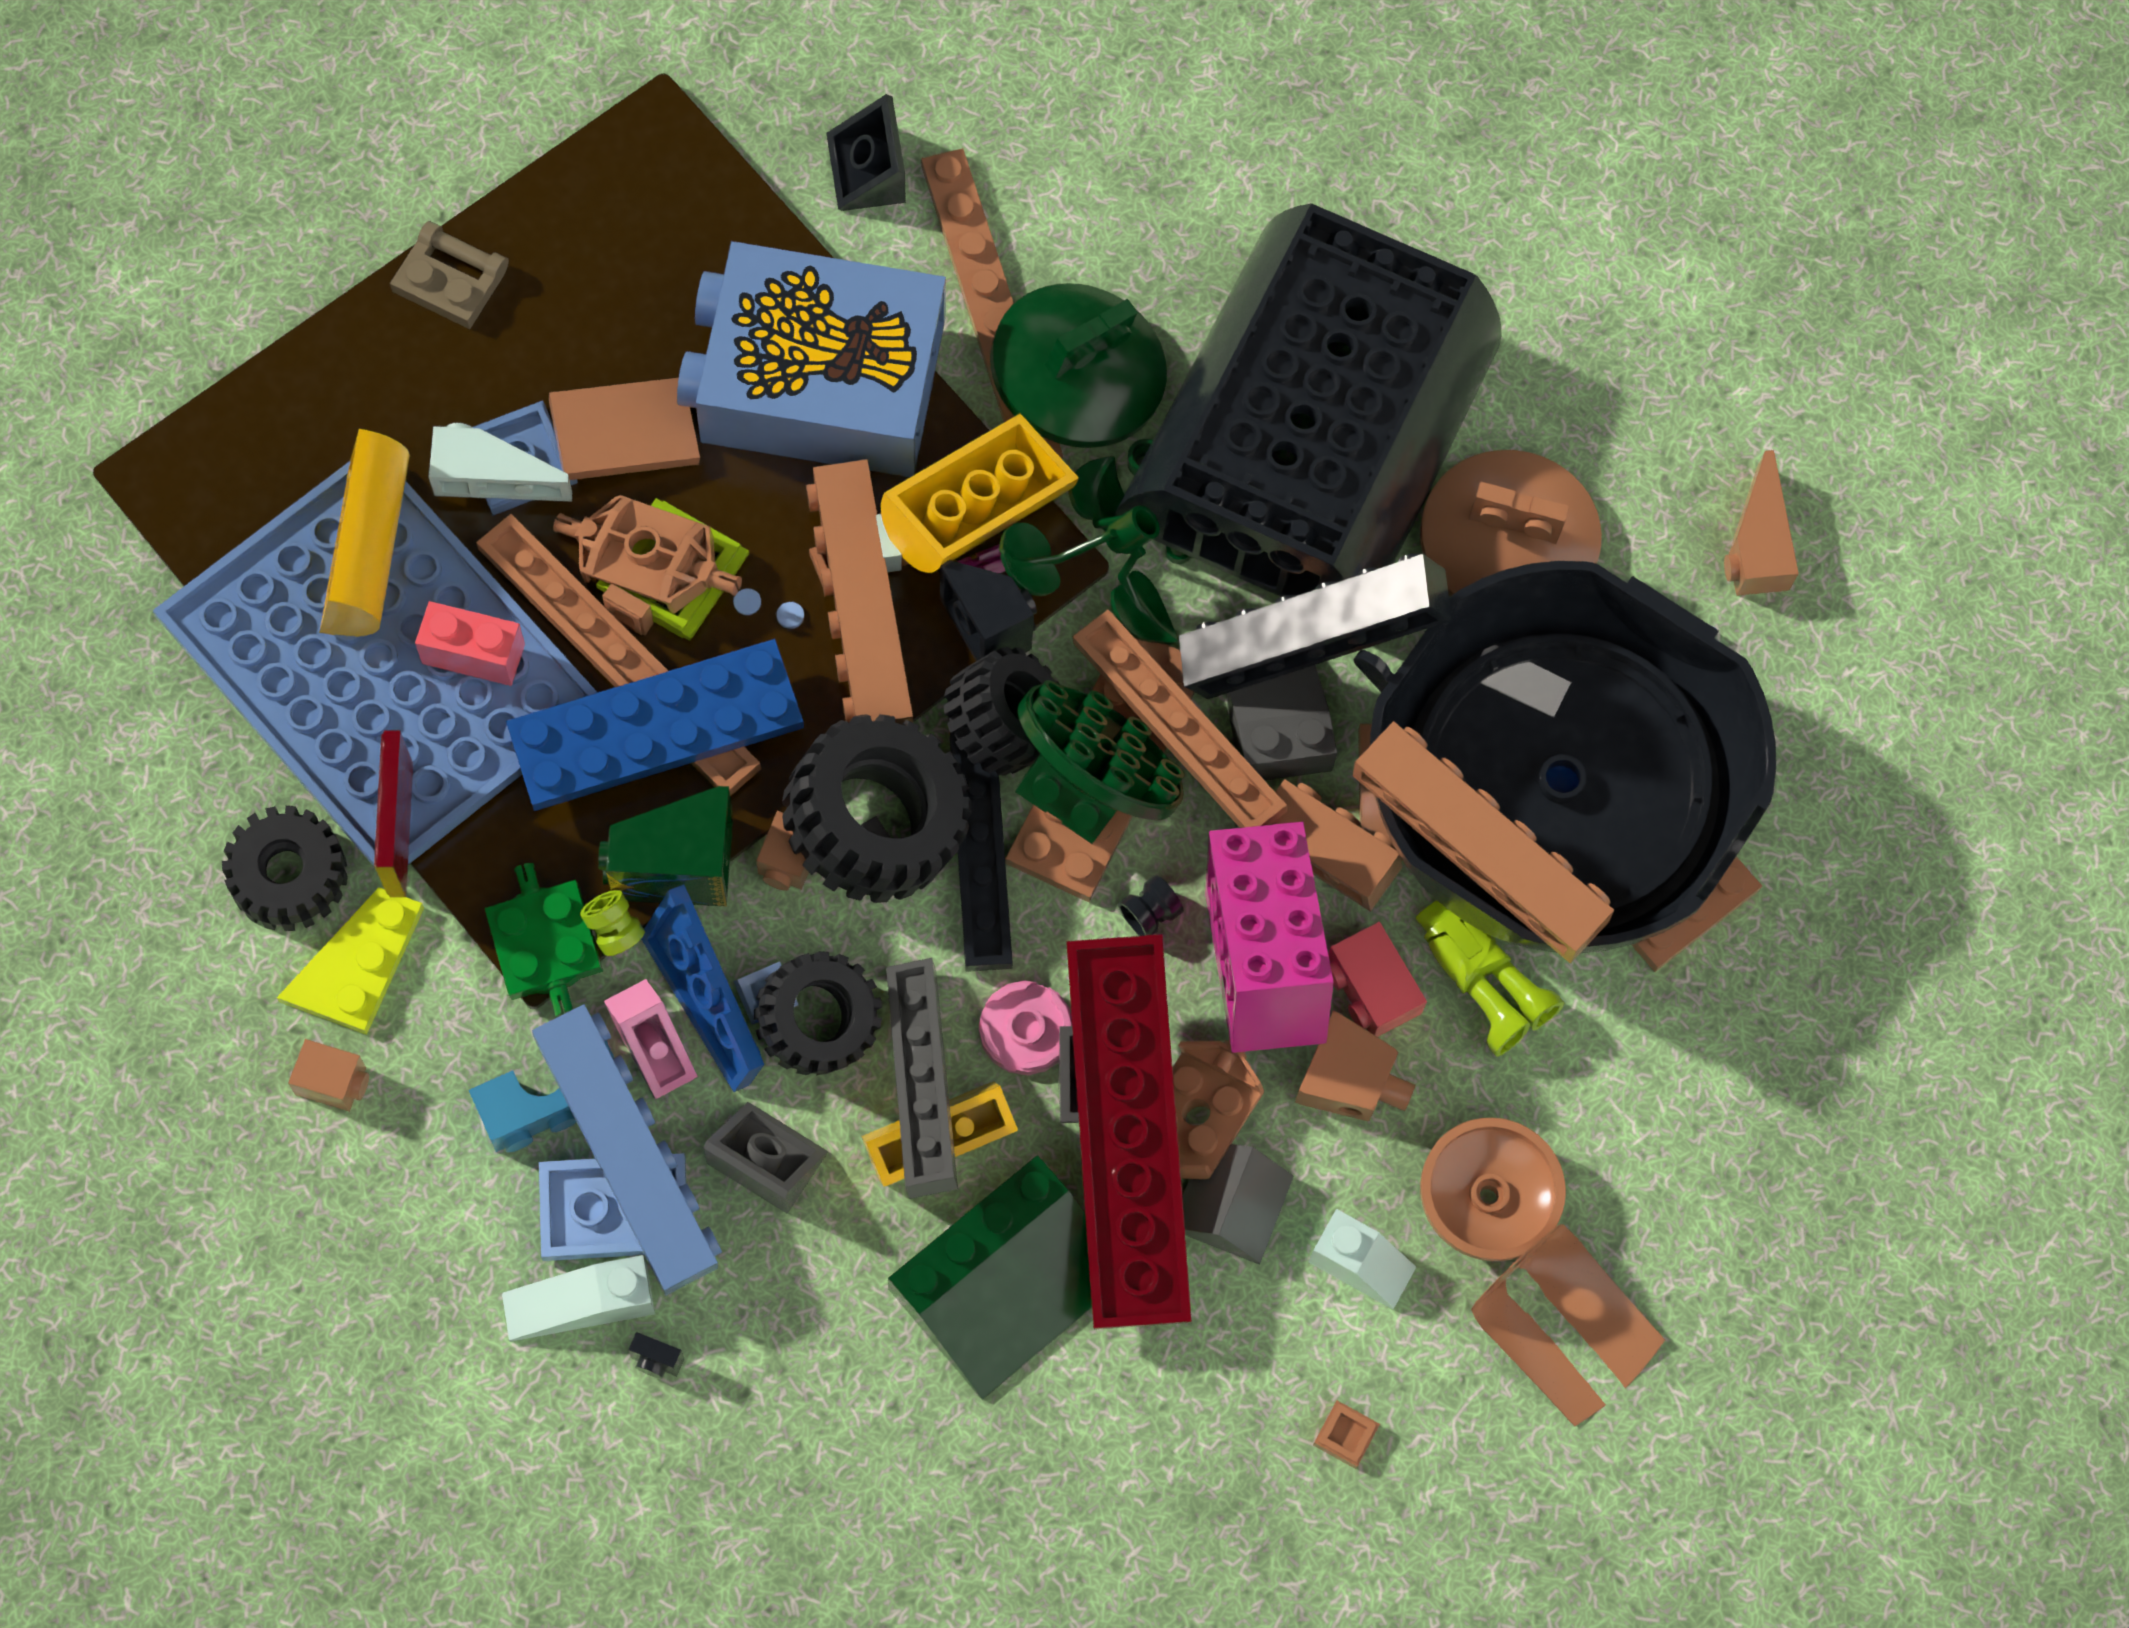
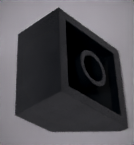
[940,560,1037,661]

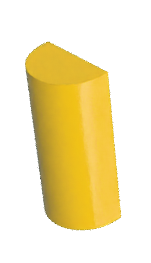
[881,413,1079,573]
[319,429,410,637]

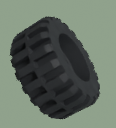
[782,714,971,903]

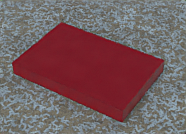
[374,730,413,897]

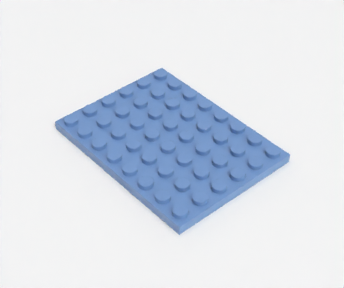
[152,461,598,866]

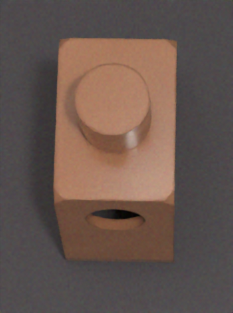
[1295,1011,1416,1121]

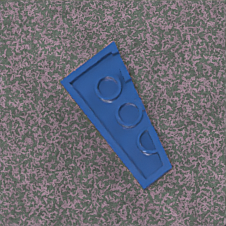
[641,885,765,1092]

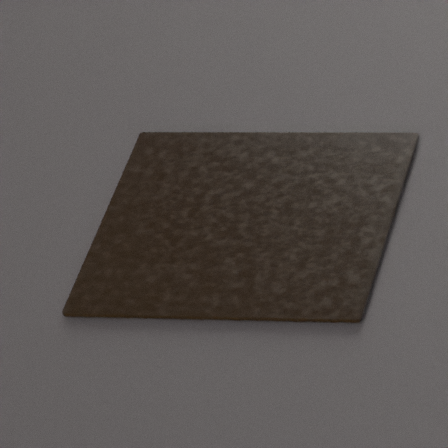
[93,73,1109,1009]

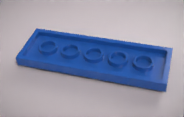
[506,639,804,811]

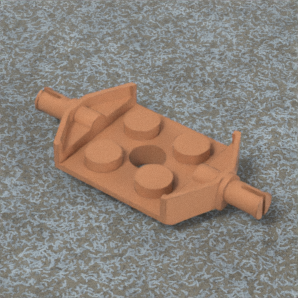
[553,495,742,614]
[1173,1039,1264,1179]

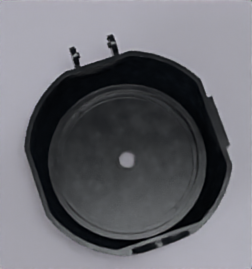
[1353,561,1776,953]

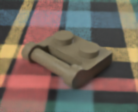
[390,221,509,329]

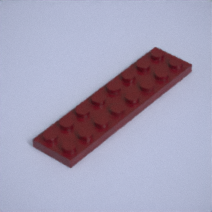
[1066,934,1192,1330]

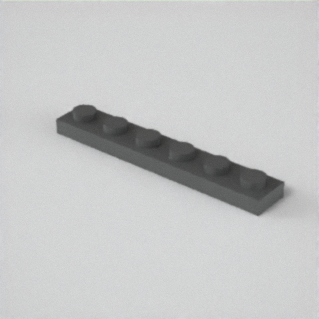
[886,958,958,1199]

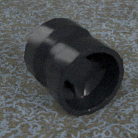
[1118,875,1184,936]

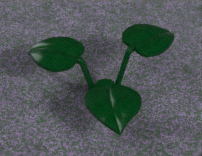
[999,456,1178,644]

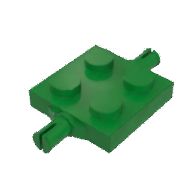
[485,863,603,1018]

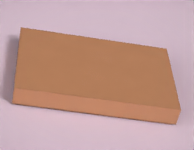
[549,378,700,480]

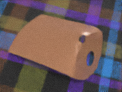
[1471,1224,1665,1427]

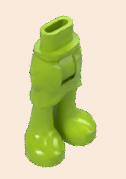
[1415,900,1565,1057]

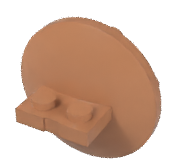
[1420,450,1602,596]

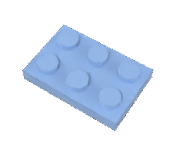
[539,1153,687,1261]

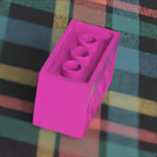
[1205,822,1334,1053]

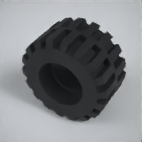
[944,647,1060,776]
[754,951,882,1076]

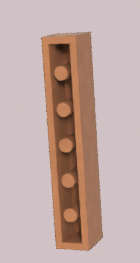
[806,459,913,725]
[1353,721,1614,964]

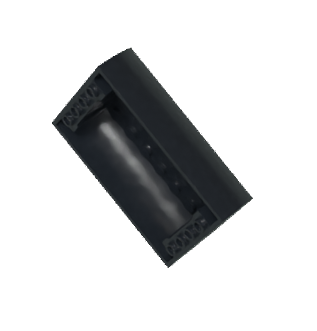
[1114,203,1502,597]

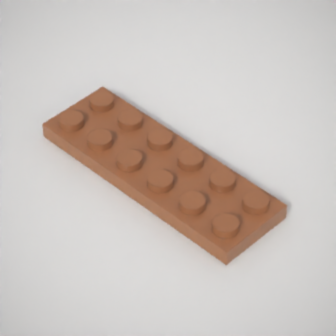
[1005,638,1195,902]

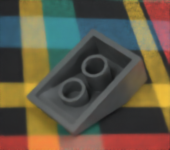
[1225,665,1337,780]

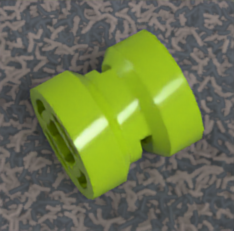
[580,890,645,956]

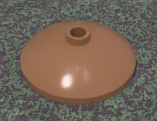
[1420,1118,1566,1261]

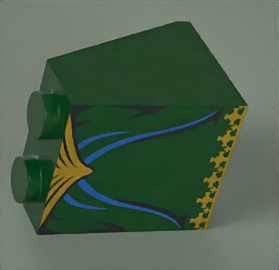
[599,786,734,907]

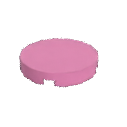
[979,981,1072,1076]

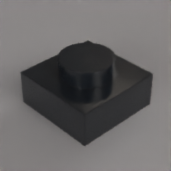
[628,1332,684,1379]

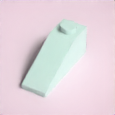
[429,423,573,501]
[502,1255,655,1342]

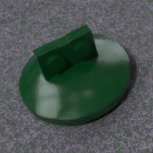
[990,283,1167,448]
[1015,680,1185,844]

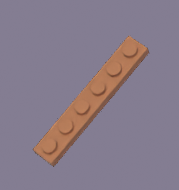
[1072,610,1287,828]

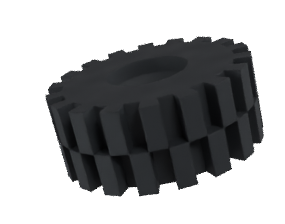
[222,805,348,931]

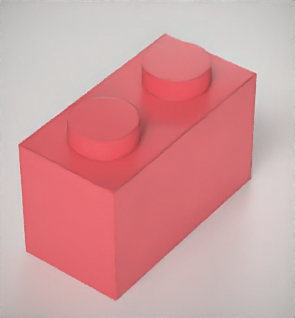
[415,601,525,686]
[1328,921,1427,1037]

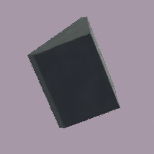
[826,94,906,211]

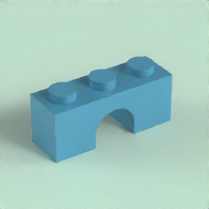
[468,1041,627,1152]

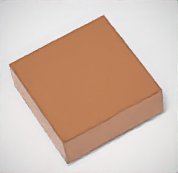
[603,583,654,635]
[1313,1400,1380,1469]

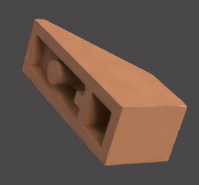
[1724,450,1799,596]

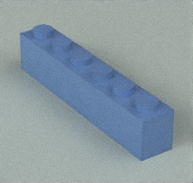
[532,1004,722,1296]

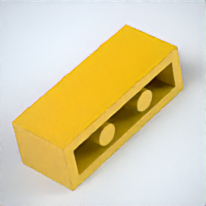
[861,1081,1018,1187]

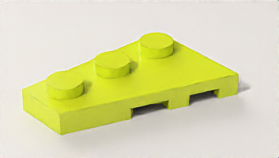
[277,887,424,1035]

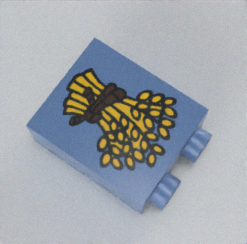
[677,241,946,477]

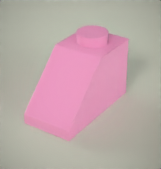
[604,979,698,1099]

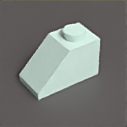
[1308,1209,1416,1309]

